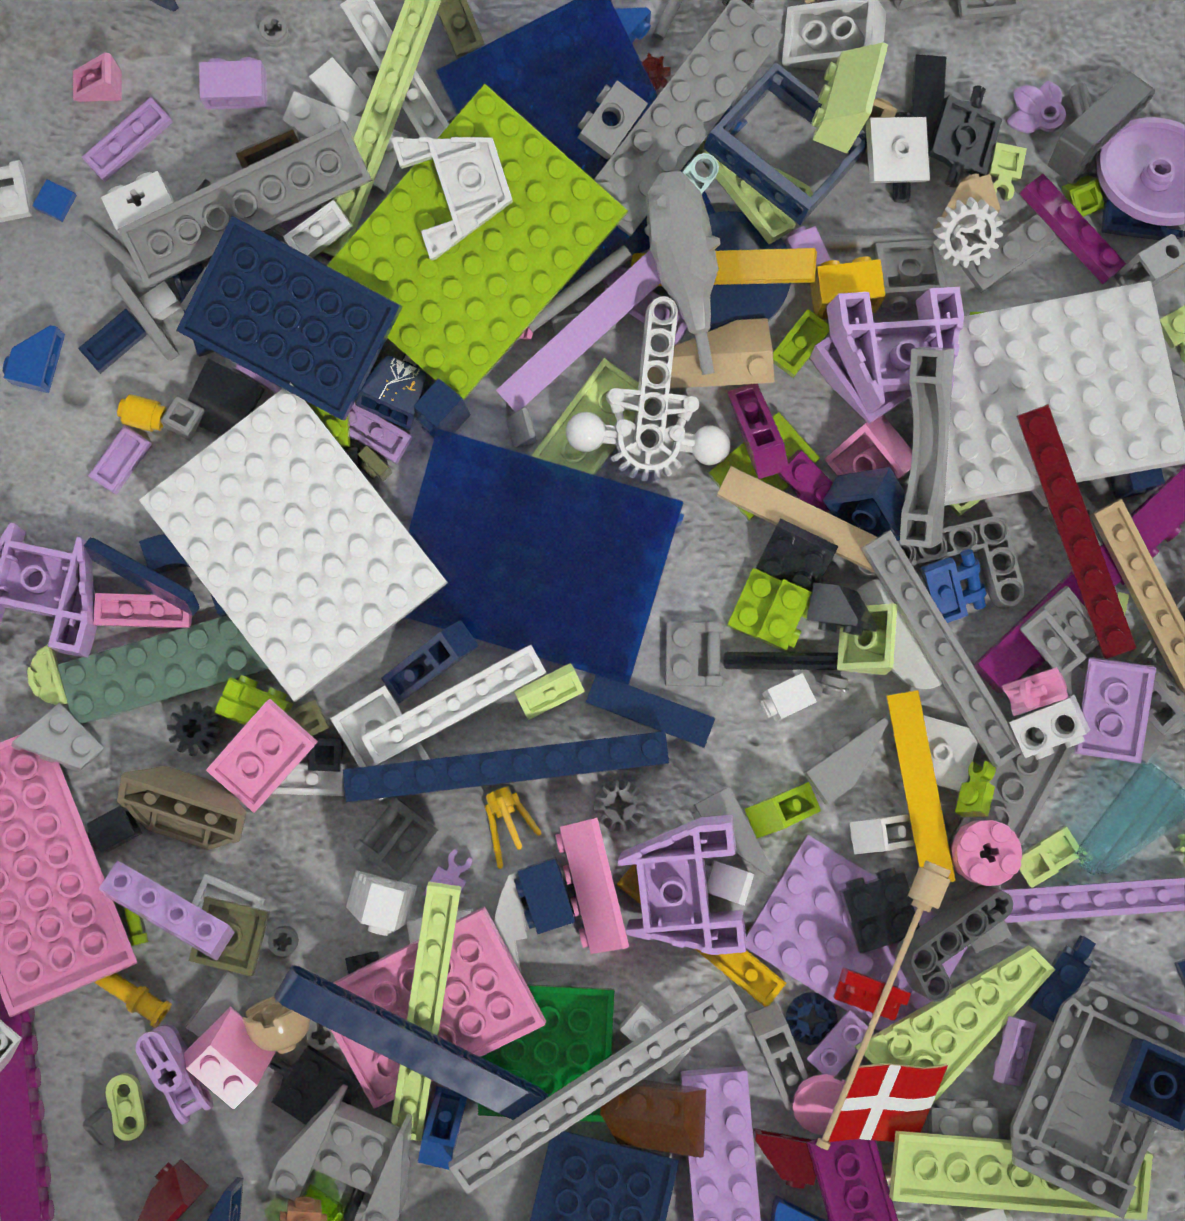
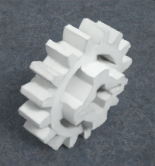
[933,197,1003,268]

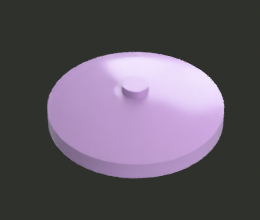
[1096,117,1185,226]

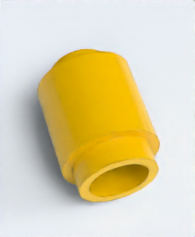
[117,394,167,432]

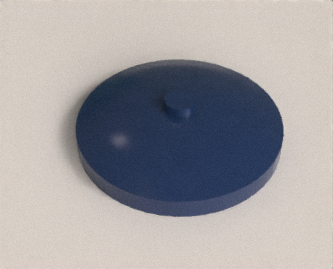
[673,211,791,332]

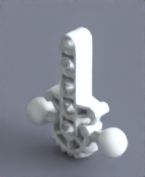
[566,296,731,481]

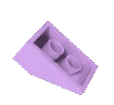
[810,336,912,424]

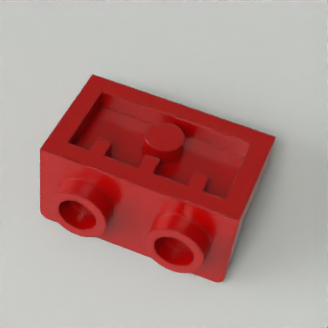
[833,967,911,1020]

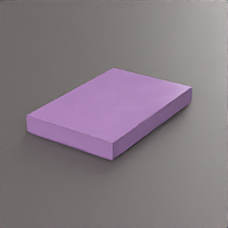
[1074,657,1156,764]

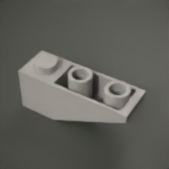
[803,716,889,804]

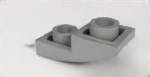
[185,972,254,1038]

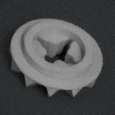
[594,780,645,831]

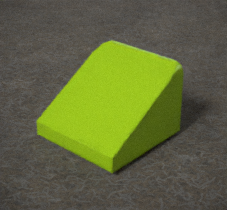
[1062,176,1104,217]

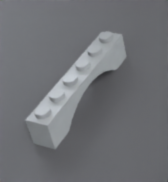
[900,347,955,548]

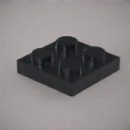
[756,518,838,592]

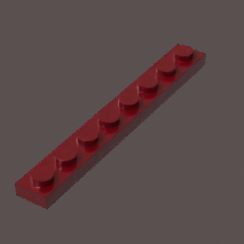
[1016,404,1137,659]

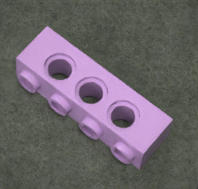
[99,860,235,961]

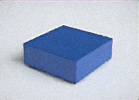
[32,179,77,222]

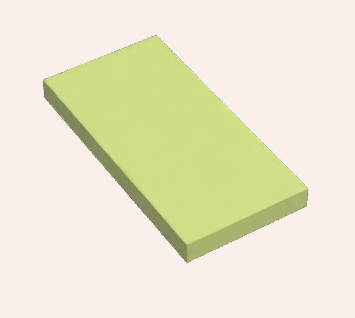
[530,358,652,495]

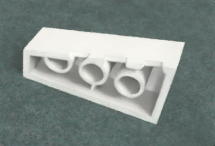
[346,870,417,936]

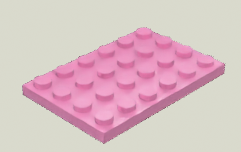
[330,906,546,1109]

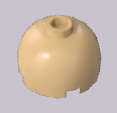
[242,996,310,1054]

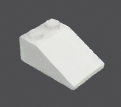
[782,0,886,71]

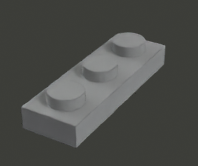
[962,214,1057,293]

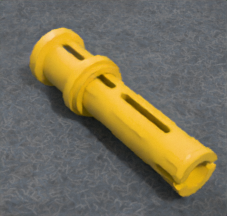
[94,973,172,1028]

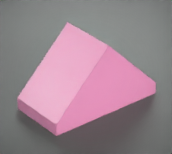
[73,52,122,102]

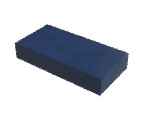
[78,309,148,374]

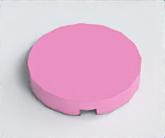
[793,1074,845,1135]

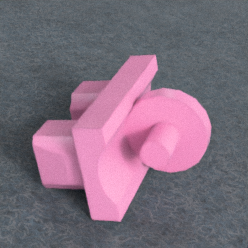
[1002,667,1069,716]

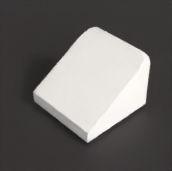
[139,281,181,324]

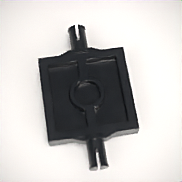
[928,85,1002,188]
[268,1045,360,1125]

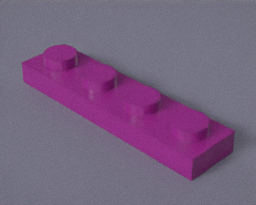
[1019,173,1126,285]

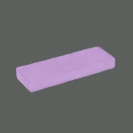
[82,97,173,183]

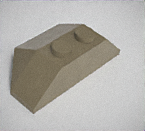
[117,766,247,850]

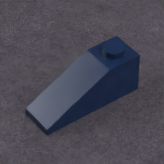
[381,620,479,704]

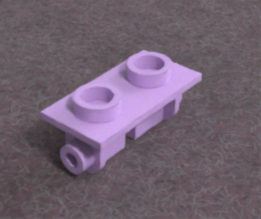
[806,1010,874,1077]

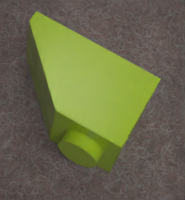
[744,782,821,839]

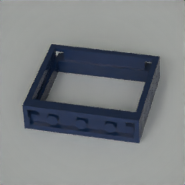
[703,62,867,225]

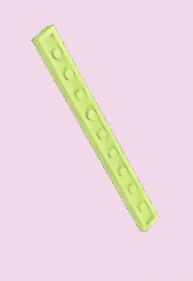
[320,0,441,257]

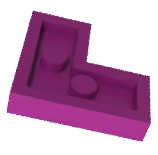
[777,450,833,512]

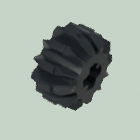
[167,702,223,756]

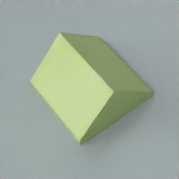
[837,603,897,675]

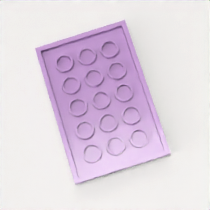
[746,835,969,1031]

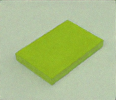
[708,412,820,521]

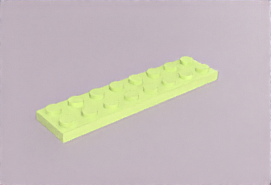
[889,1131,1153,1220]

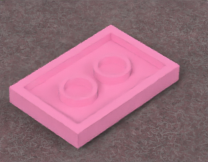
[206,699,318,813]

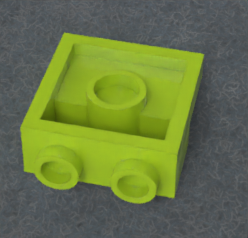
[727,568,812,652]

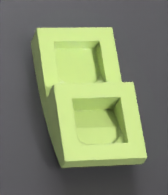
[1019,826,1084,888]

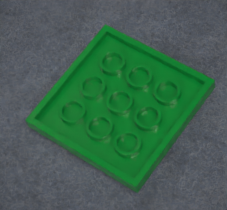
[478,984,615,1122]

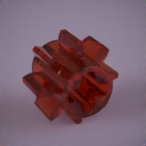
[632,53,671,94]

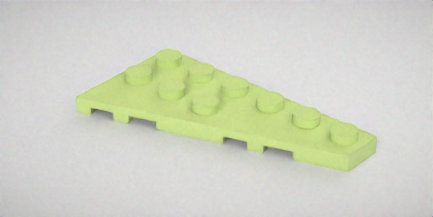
[854,945,1055,1105]

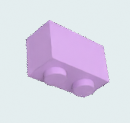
[199,57,267,109]

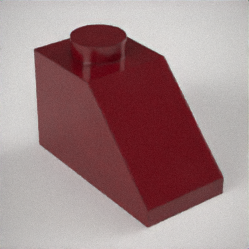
[753,1128,816,1189]

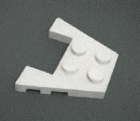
[391,137,513,261]

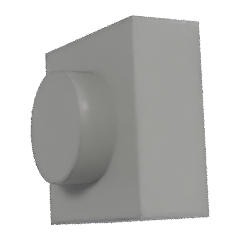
[352,66,379,99]

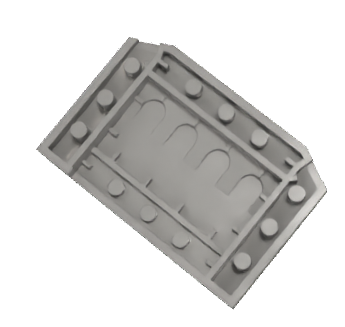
[1010,981,1185,1218]

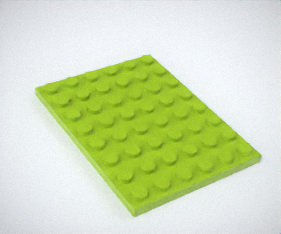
[327,84,628,400]

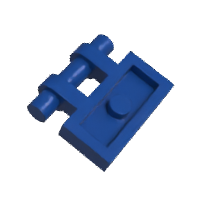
[921,549,987,623]

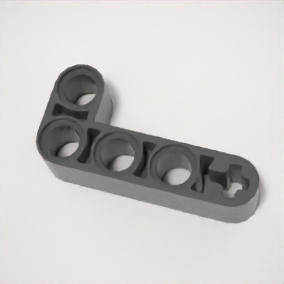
[1048,72,1156,185]
[895,885,1013,1002]

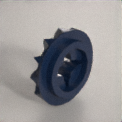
[786,992,838,1046]

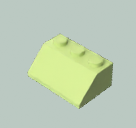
[811,42,888,154]

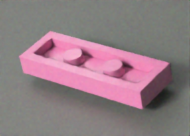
[93,593,192,628]

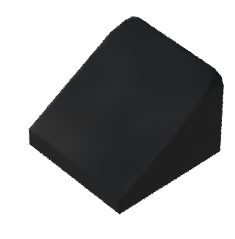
[308,738,344,772]

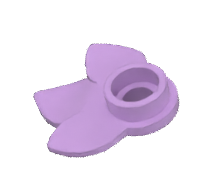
[1007,81,1066,133]

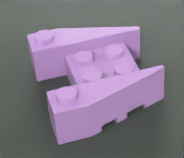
[826,287,964,413]
[0,523,97,658]
[618,815,746,955]

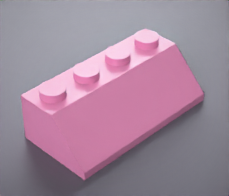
[555,817,629,954]

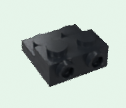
[839,867,920,954]

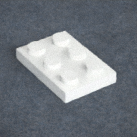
[330,685,430,801]

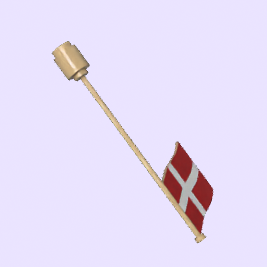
[816,860,951,1150]

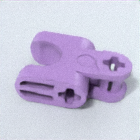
[136,1025,214,1125]

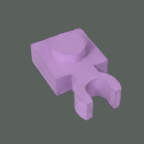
[423,849,473,896]

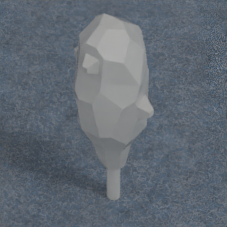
[645,171,720,375]

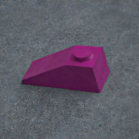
[727,383,789,479]

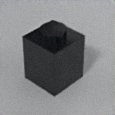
[86,805,143,853]

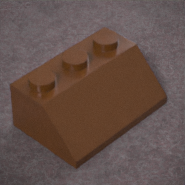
[601,1079,706,1158]

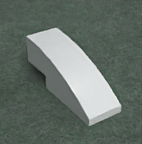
[494,873,528,972]

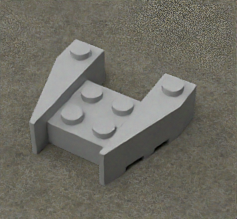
[267,1085,412,1221]

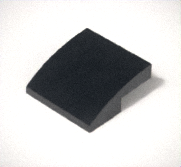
[188,358,265,437]

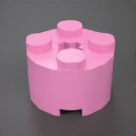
[949,820,1022,886]

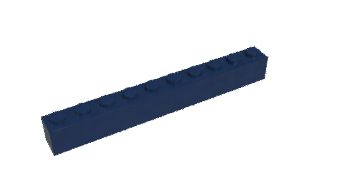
[343,731,669,802]

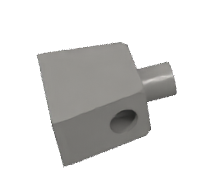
[1113,234,1185,287]

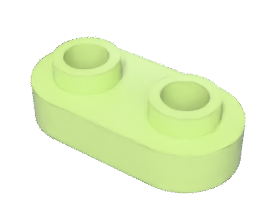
[105,1073,147,1141]

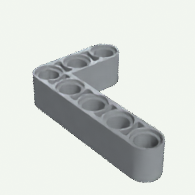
[852,516,1025,609]

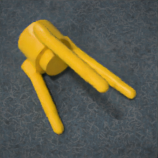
[484,786,541,869]

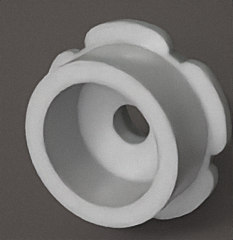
[818,672,849,697]

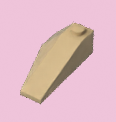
[647,318,774,389]

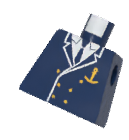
[356,354,427,430]

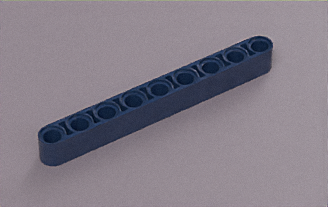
[274,965,549,1120]

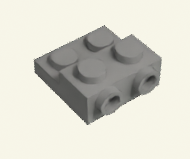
[875,239,946,313]
[927,1098,998,1139]

